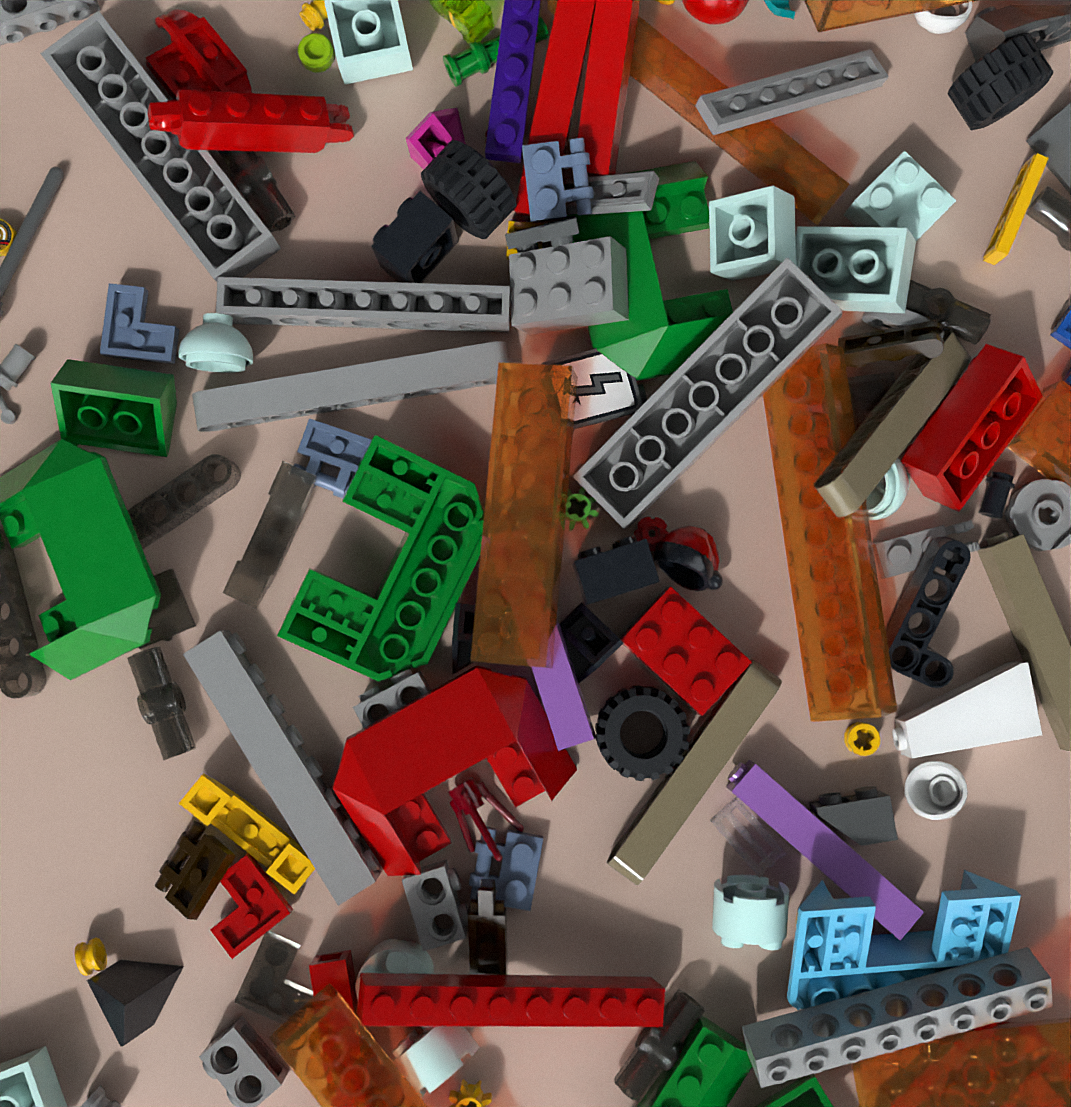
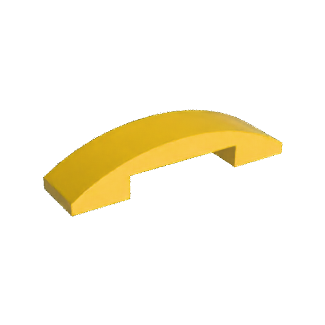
[178,773,315,894]

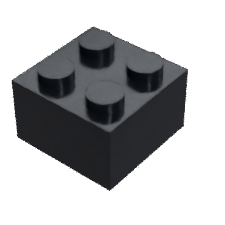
[372,191,458,283]
[572,535,660,605]

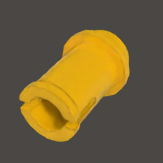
[299,0,328,31]

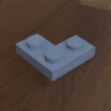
[100,283,179,364]

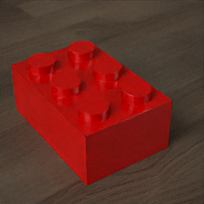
[619,586,752,716]

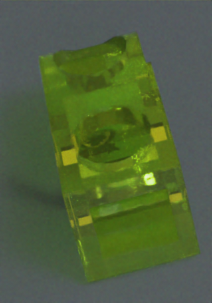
[428,0,495,45]

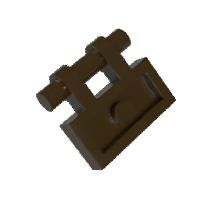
[155,821,236,920]

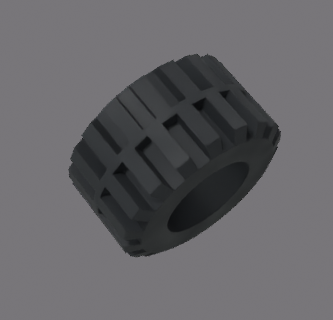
[947,34,1054,130]
[421,140,517,239]
[595,685,690,781]

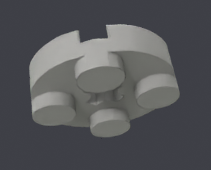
[1005,479,1071,551]

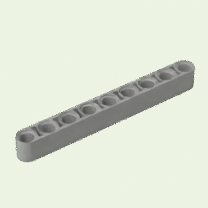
[192,341,512,432]

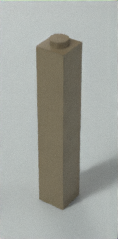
[977,531,1071,752]

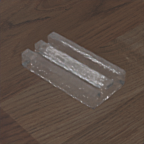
[710,796,786,878]

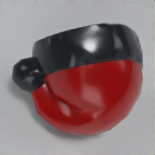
[654,526,723,592]

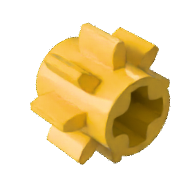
[448,1079,492,1107]

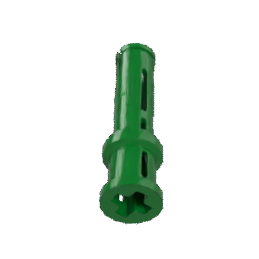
[443,16,549,87]

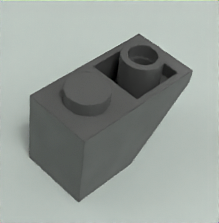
[809,786,898,846]

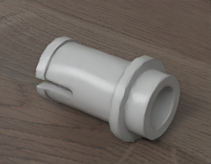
[0,343,36,391]

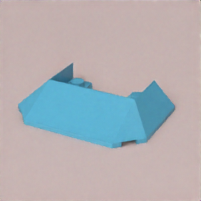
[787,870,1021,1010]

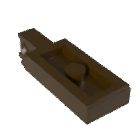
[468,879,508,975]

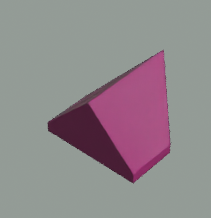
[405,107,466,169]

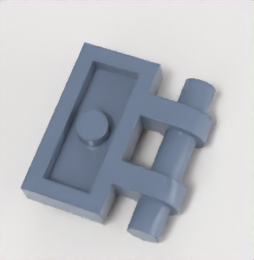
[522,138,594,222]
[290,418,371,498]
[469,826,543,911]

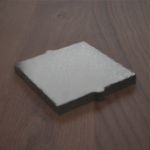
[139,569,196,649]

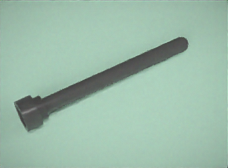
[0,167,64,318]

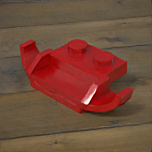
[145,9,252,99]

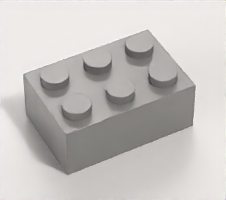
[509,236,629,335]

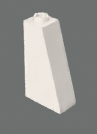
[892,661,1042,758]

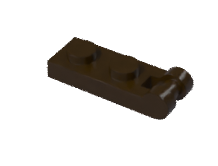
[837,321,944,368]

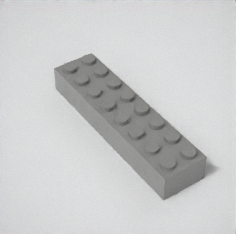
[40,11,281,282]
[573,257,843,529]

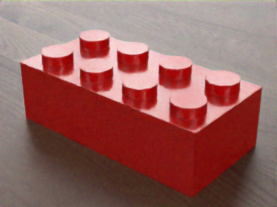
[900,344,1043,512]

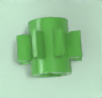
[555,487,599,531]

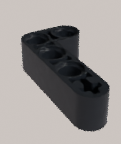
[878,536,971,688]

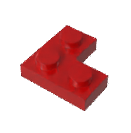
[210,853,293,959]

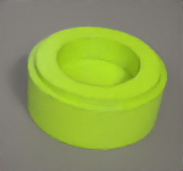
[298,33,335,73]

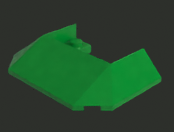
[567,161,733,381]
[277,434,491,682]
[0,438,161,680]

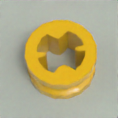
[843,722,880,756]
[74,937,107,976]

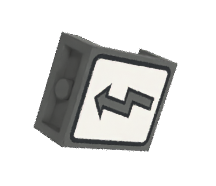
[541,348,647,438]

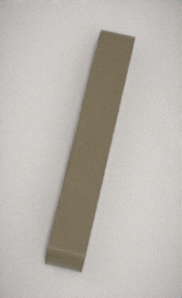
[814,329,972,517]
[607,659,782,885]

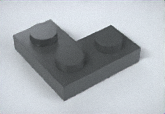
[505,216,579,253]

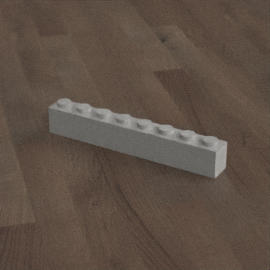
[183,630,381,906]

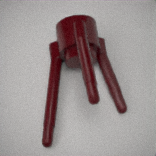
[448,777,524,861]

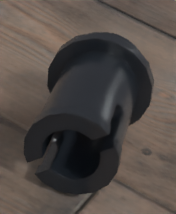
[978,471,1015,519]

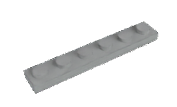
[695,49,889,135]

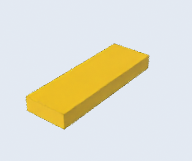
[983,153,1049,265]

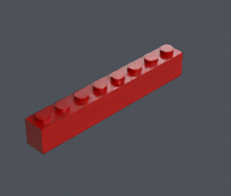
[357,973,665,1027]

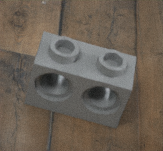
[353,669,431,728]
[402,859,469,952]
[199,1016,289,1107]

